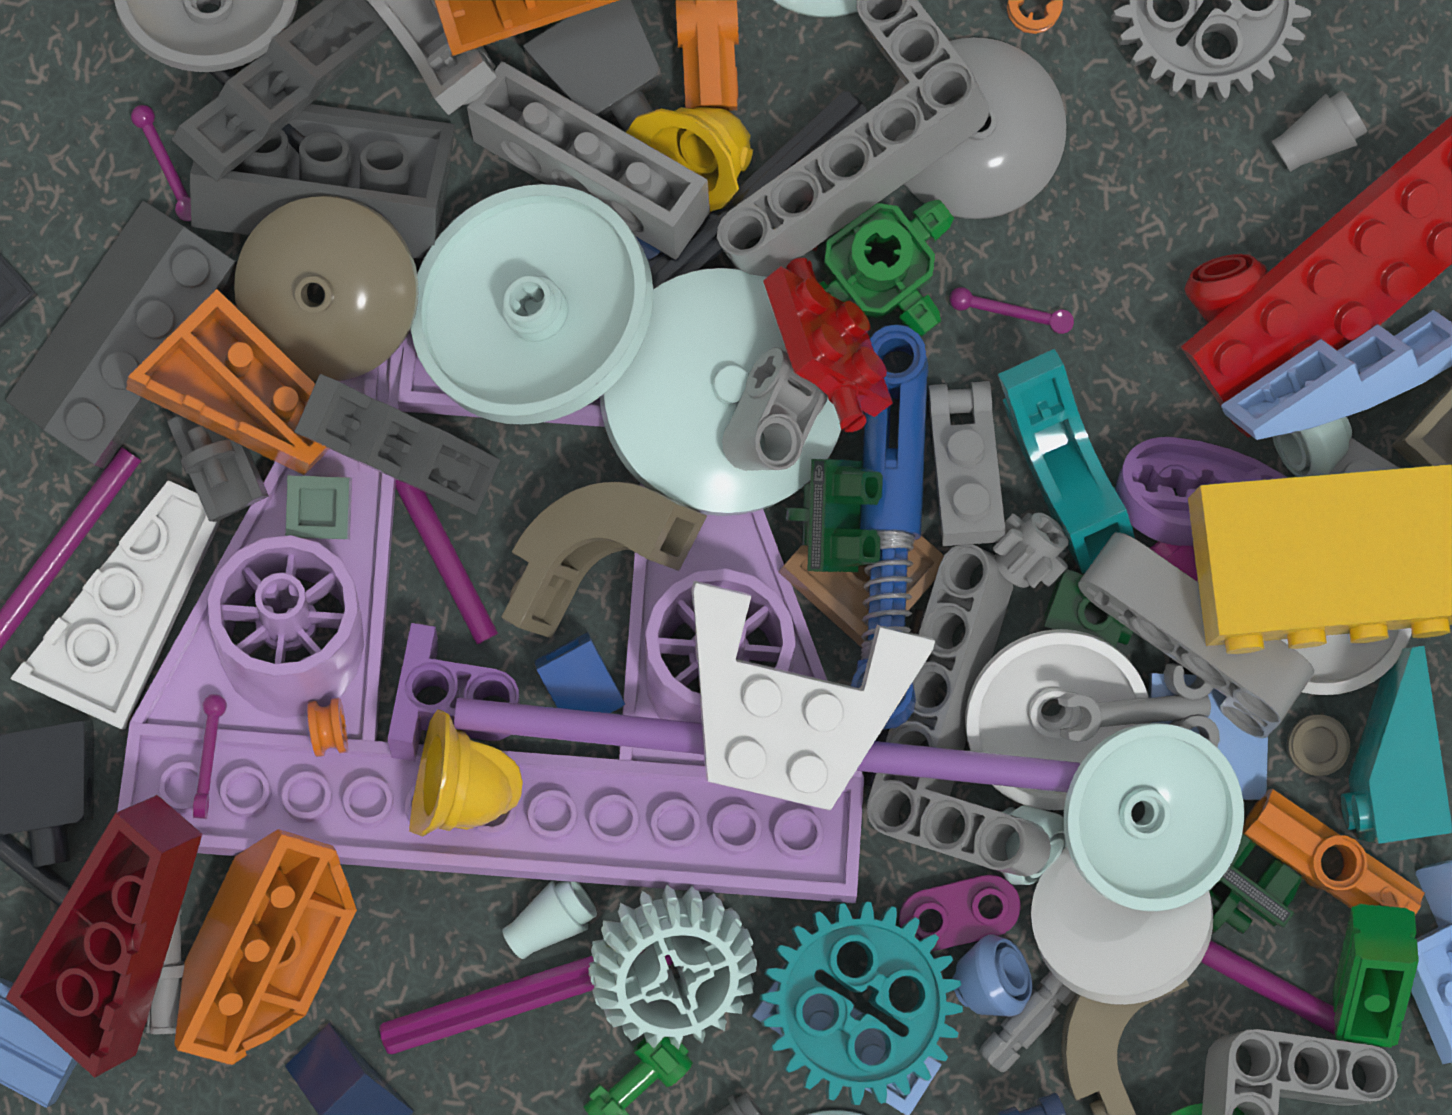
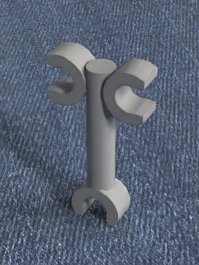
[1058,663,1220,747]

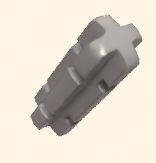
[980,971,1077,1072]

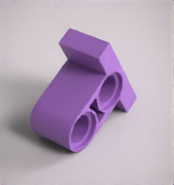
[388,623,520,762]

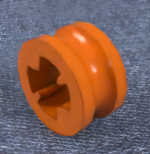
[1007,0,1063,34]
[307,698,348,757]

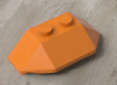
[174,829,357,1065]

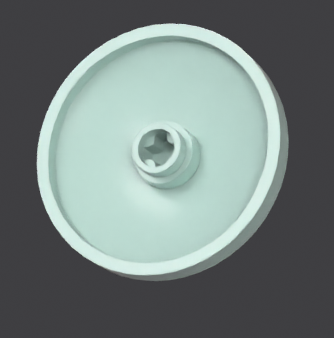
[411,184,653,425]
[600,268,841,516]

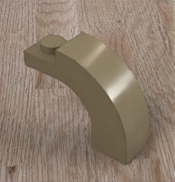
[501,482,707,638]
[1061,979,1189,1115]

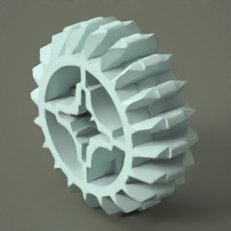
[588,885,757,1050]

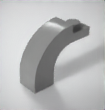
[367,0,498,115]

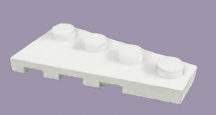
[10,480,221,729]

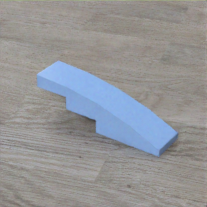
[1221,310,1452,440]

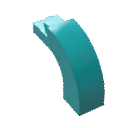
[998,349,1135,574]

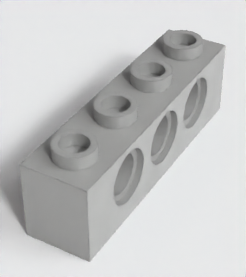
[467,61,710,259]

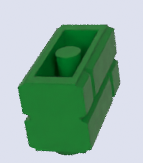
[1332,904,1419,1048]

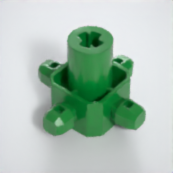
[820,199,954,337]

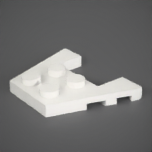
[691,581,935,810]

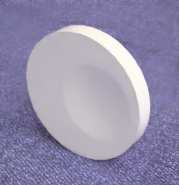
[1031,847,1213,1005]

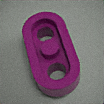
[898,875,1020,951]

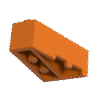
[126,289,330,475]

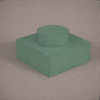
[285,475,352,539]

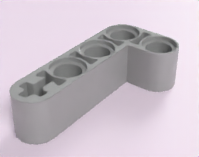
[1078,533,1314,738]

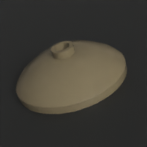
[234,195,419,381]

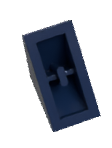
[285,1023,414,1115]

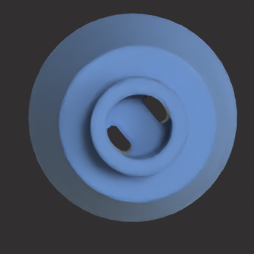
[953,934,1032,1016]

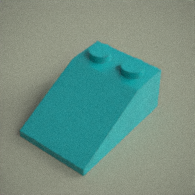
[1341,646,1452,844]

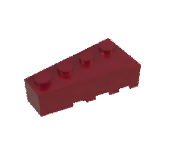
[5,795,203,1078]

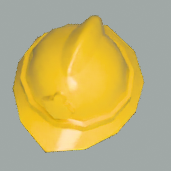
[626,107,753,211]
[409,709,523,837]

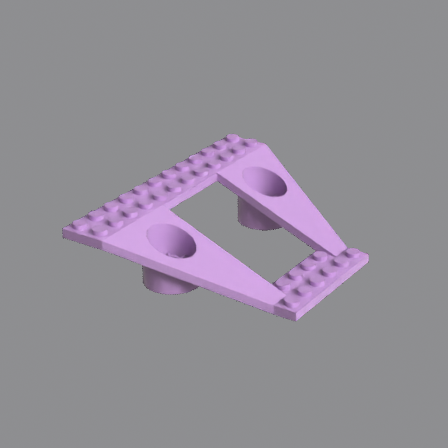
[117,329,864,903]

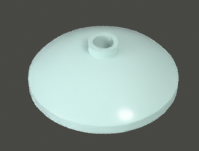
[1064,723,1244,911]

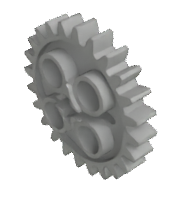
[1111,0,1311,103]

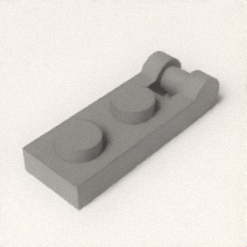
[928,381,1005,546]

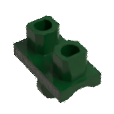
[785,459,883,572]
[1209,833,1302,934]

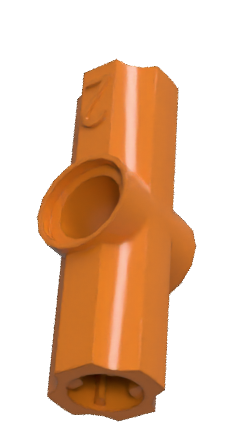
[676,0,739,111]
[1242,789,1425,915]

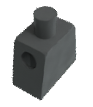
[523,0,662,132]

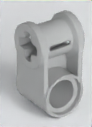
[722,347,828,471]

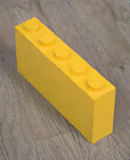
[1188,465,1452,654]

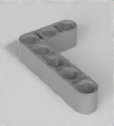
[717,0,989,277]
[867,544,1051,876]
[1202,1029,1398,1115]

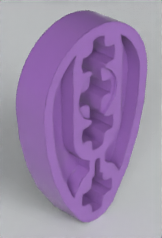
[1115,437,1287,546]

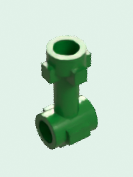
[583,1036,693,1115]

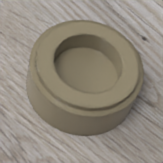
[1286,715,1350,776]

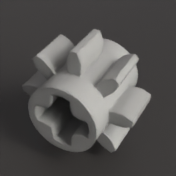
[993,513,1069,588]

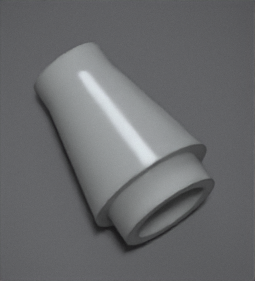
[1271,91,1367,172]

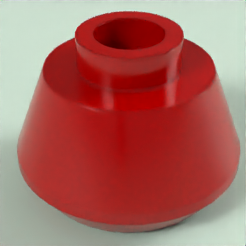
[1185,254,1267,323]

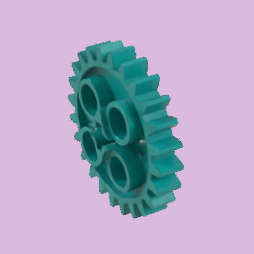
[760,902,963,1105]

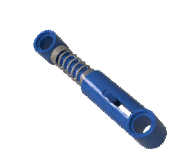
[851,324,929,730]

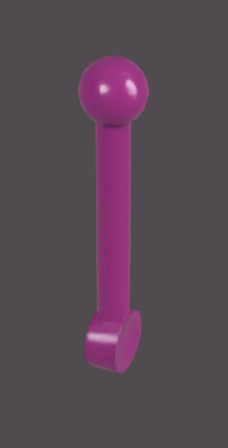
[131,105,191,222]
[949,287,1074,334]
[193,694,227,819]

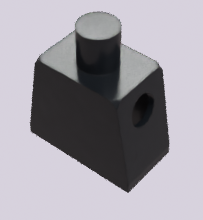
[0,720,94,867]

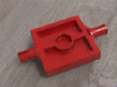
[763,258,893,432]

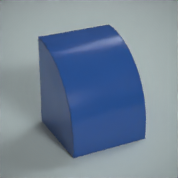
[535,632,626,713]

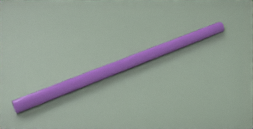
[454,698,1080,793]

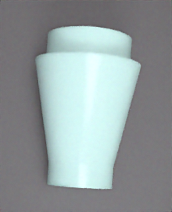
[502,880,597,959]

